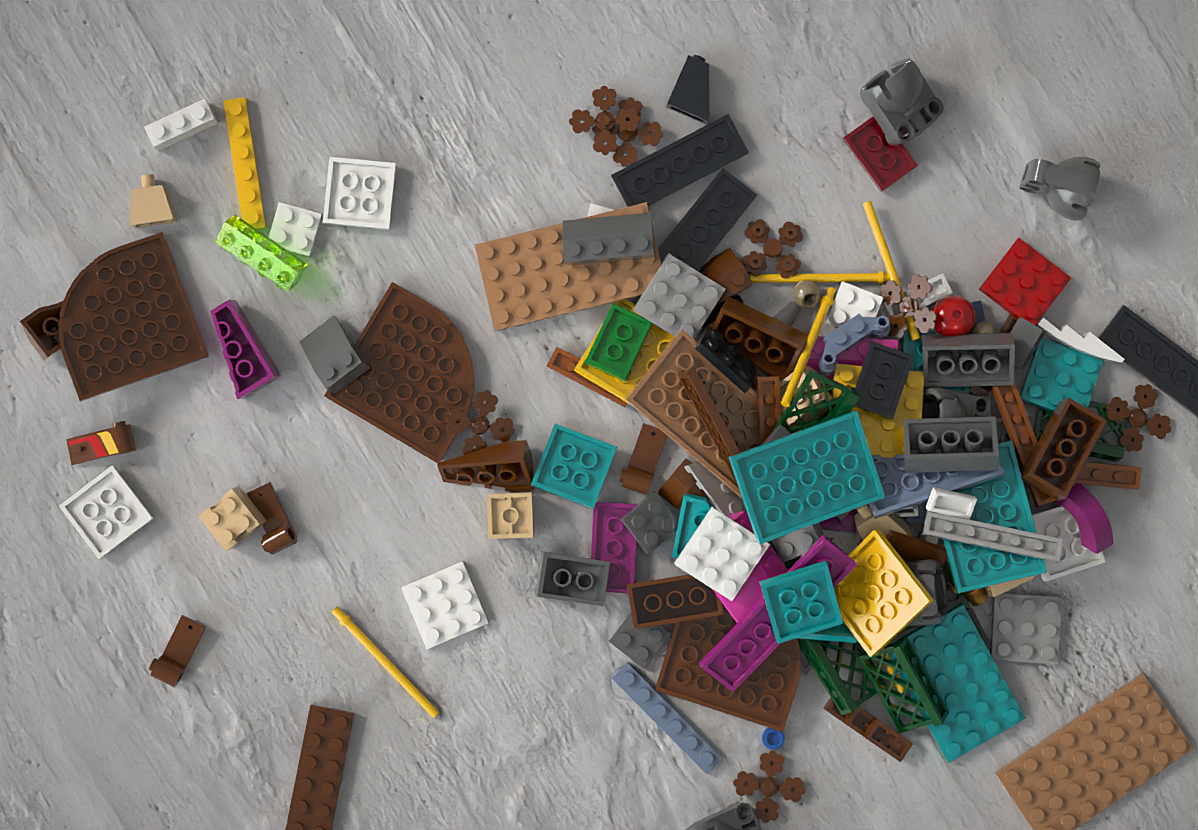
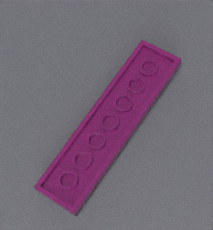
[699,535,858,692]

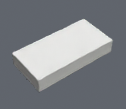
[926,487,977,520]

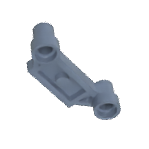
[818,313,890,375]

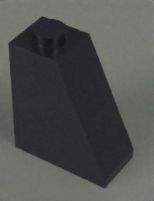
[667,55,710,125]

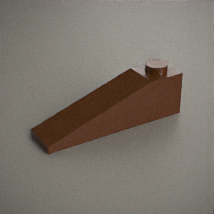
[699,248,753,307]
[19,301,63,360]
[437,440,534,492]
[657,458,710,510]

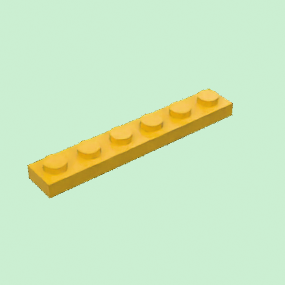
[223,97,267,232]

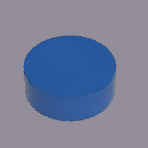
[762,727,785,750]

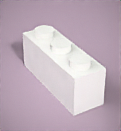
[144,98,218,151]

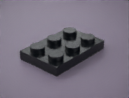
[695,326,758,393]
[854,341,914,420]

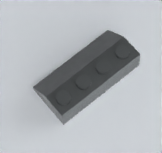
[562,213,655,265]
[922,333,1015,387]
[903,417,999,472]

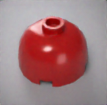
[931,295,976,336]

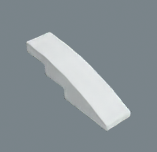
[877,273,953,326]
[1036,318,1125,364]

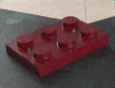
[843,116,918,192]

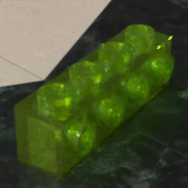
[215,215,308,292]

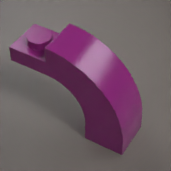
[1053,483,1114,554]

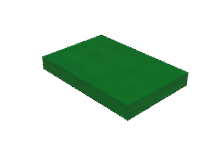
[584,303,653,382]

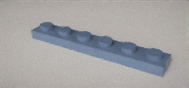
[612,662,722,774]

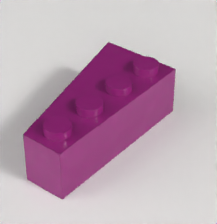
[210,299,281,399]

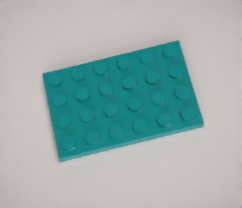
[729,411,885,544]
[939,440,1047,594]
[887,603,1026,763]

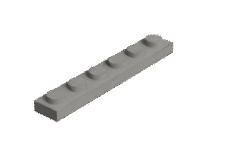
[922,511,1063,562]

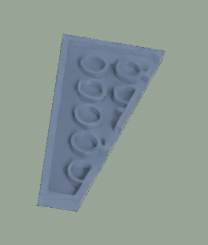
[869,454,1004,519]

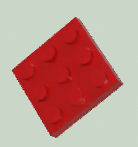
[979,237,1071,326]

